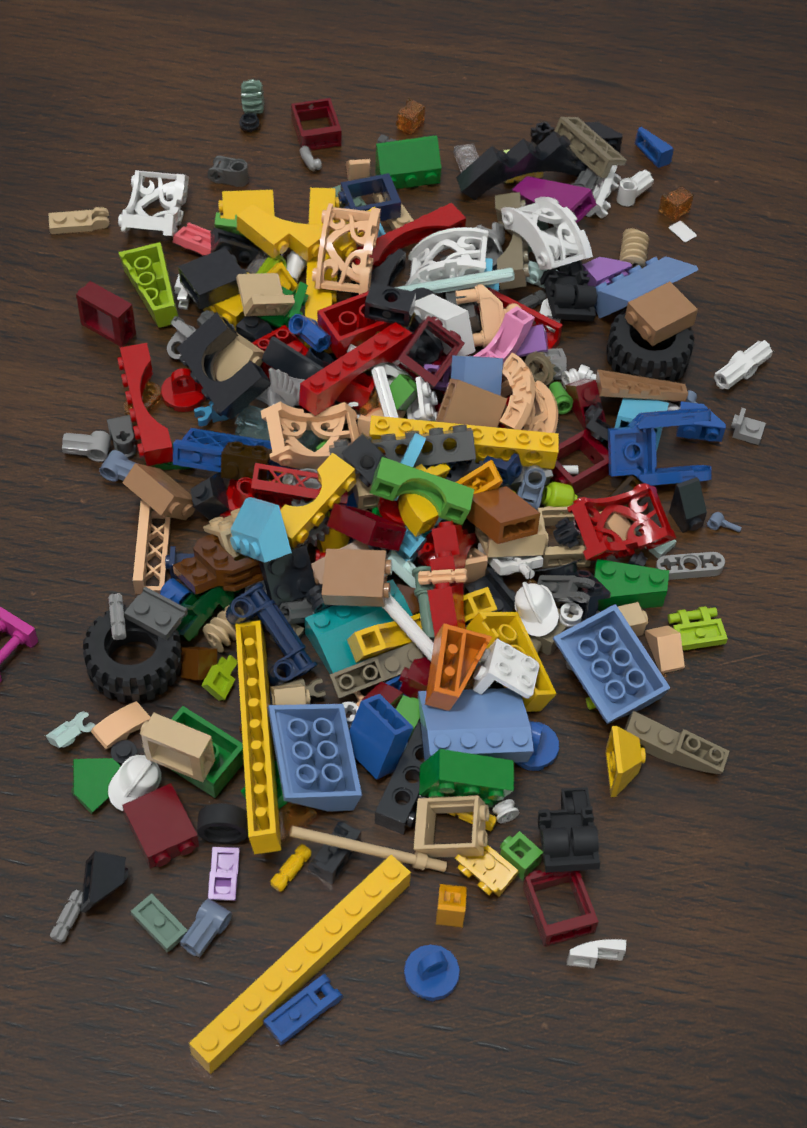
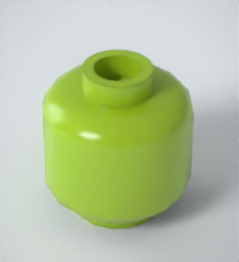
[541,482,577,507]

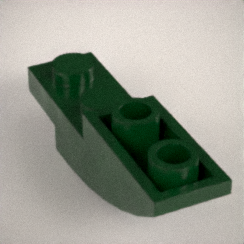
[176,586,241,642]

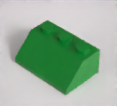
[375,135,441,189]

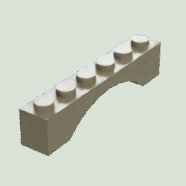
[495,192,530,290]

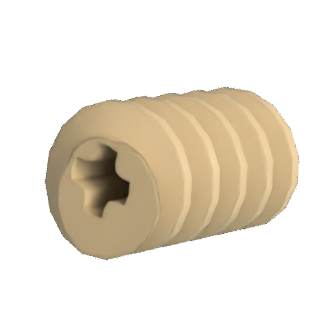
[619,228,649,268]
[203,605,258,652]

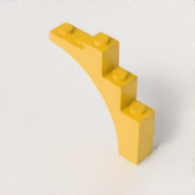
[237,204,375,262]

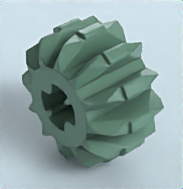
[241,80,264,115]

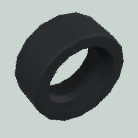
[197,803,248,844]

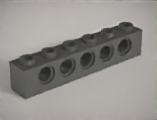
[329,425,476,474]

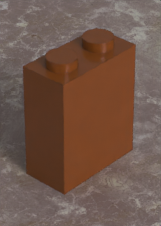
[466,486,541,544]

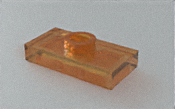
[278,802,317,844]

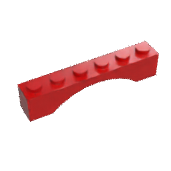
[349,203,466,271]
[299,322,412,416]
[117,343,173,466]

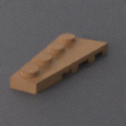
[596,370,688,402]

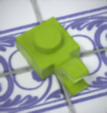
[201,655,238,701]

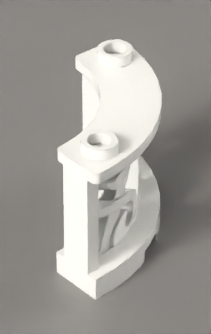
[118,170,189,236]
[501,197,593,270]
[405,228,489,286]

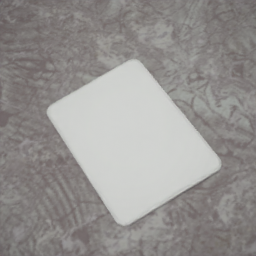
[669,221,697,242]

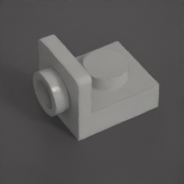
[544,348,567,380]
[731,408,766,445]

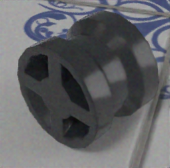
[305,584,333,613]

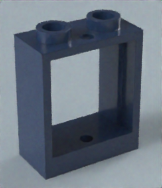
[338,173,401,221]

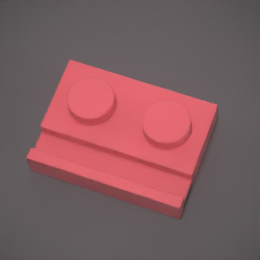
[173,223,211,256]

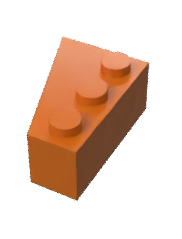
[425,624,492,711]

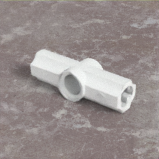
[714,340,773,390]

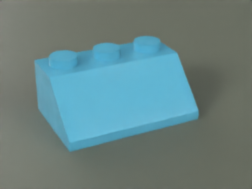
[230,497,292,563]

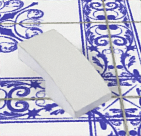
[567,939,626,968]

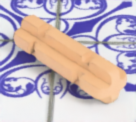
[418,568,468,585]

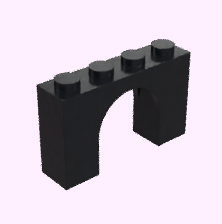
[177,312,271,420]

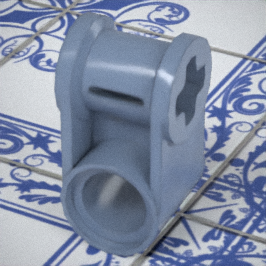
[517,465,546,511]

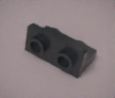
[464,567,516,612]
[567,570,611,620]

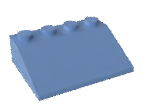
[594,256,698,319]
[552,604,670,724]
[418,688,534,763]
[268,704,362,811]

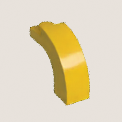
[398,463,451,537]

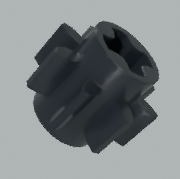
[530,122,554,145]
[553,517,582,549]

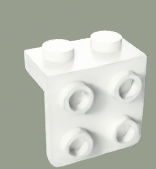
[407,376,438,422]
[473,639,539,698]

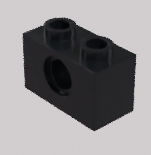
[364,283,416,327]
[342,432,387,488]

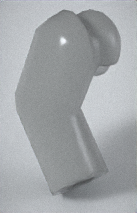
[300,146,322,171]

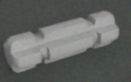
[108,593,126,640]
[50,890,82,943]

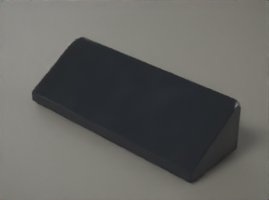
[262,337,323,380]

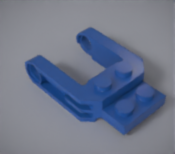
[608,408,712,485]

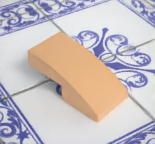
[91,701,151,749]

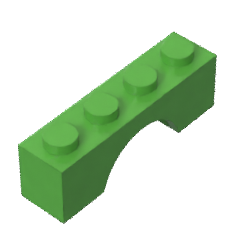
[370,457,474,525]

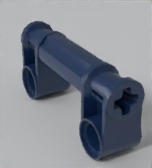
[226,582,318,686]

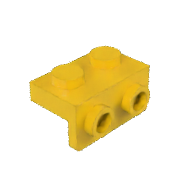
[455,844,519,897]

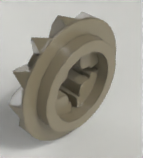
[525,351,557,385]

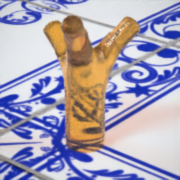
[360,389,381,416]

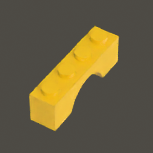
[280,453,356,548]

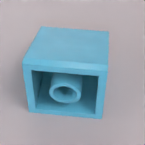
[615,398,669,452]

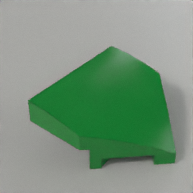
[72,758,121,814]

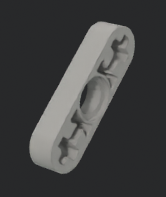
[655,552,725,580]

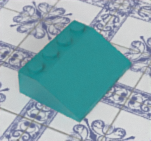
[305,579,413,674]

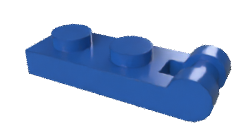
[264,974,343,1045]

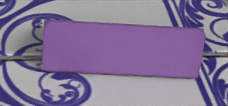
[516,325,548,357]

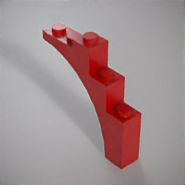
[427,521,477,636]

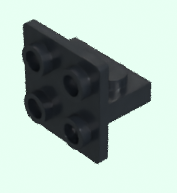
[405,315,444,368]

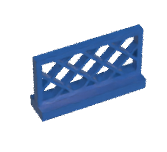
[173,428,272,472]

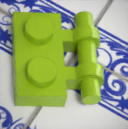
[668,606,728,650]

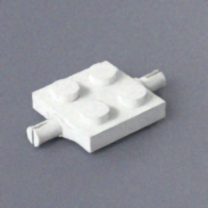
[478,543,543,579]

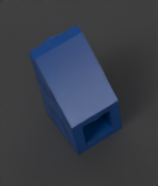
[676,401,726,442]

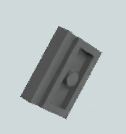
[124,587,188,640]

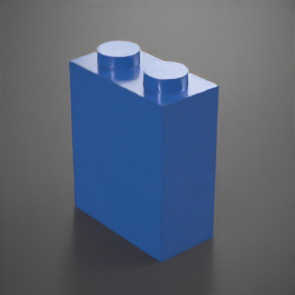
[349,693,414,779]

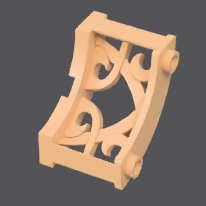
[312,203,381,295]
[500,353,558,433]
[261,401,359,469]

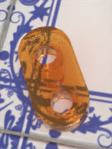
[123,382,162,415]

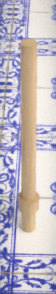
[290,826,447,872]

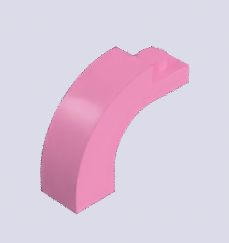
[474,306,535,364]

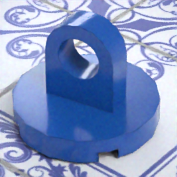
[515,721,559,771]
[404,945,460,1001]

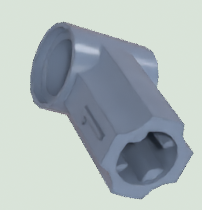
[99,450,138,482]
[180,899,232,957]

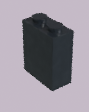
[178,248,247,310]

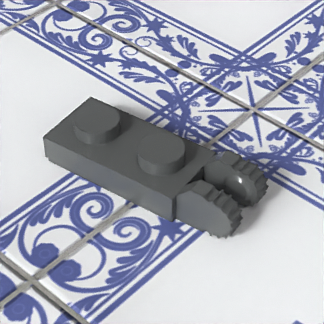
[537,575,595,603]

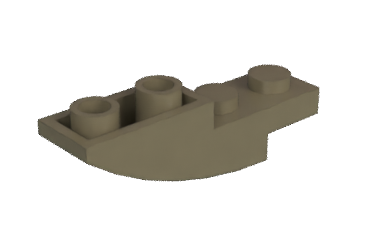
[329,642,426,699]
[625,711,729,774]

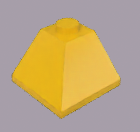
[605,726,646,797]

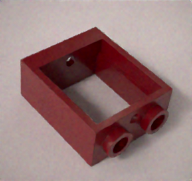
[291,98,342,151]
[76,281,136,347]
[393,316,465,389]
[548,429,609,494]
[327,503,407,551]
[523,870,598,947]

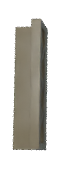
[555,117,627,178]

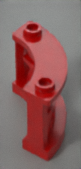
[567,483,676,561]

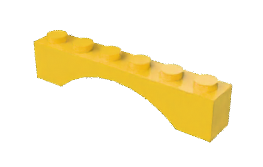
[347,587,497,663]

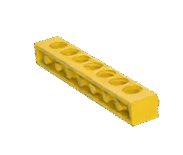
[369,415,559,469]

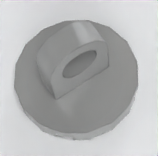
[167,316,197,360]

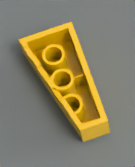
[466,612,557,712]

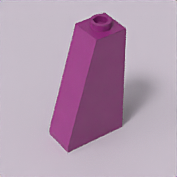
[512,176,597,224]

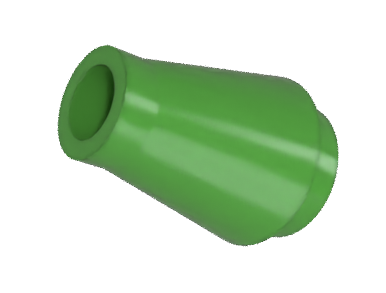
[549,382,573,414]

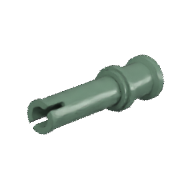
[412,566,435,642]

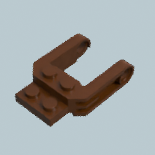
[173,534,293,594]

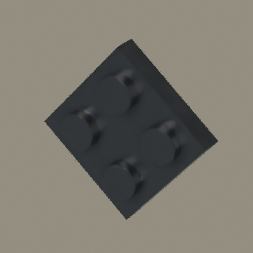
[259,545,316,606]

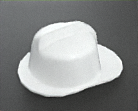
[515,582,559,637]
[108,755,161,811]

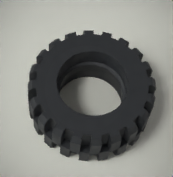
[606,309,694,382]
[83,605,182,703]

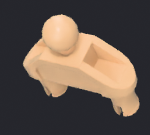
[455,284,522,348]

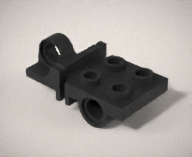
[540,255,597,321]
[538,787,600,873]

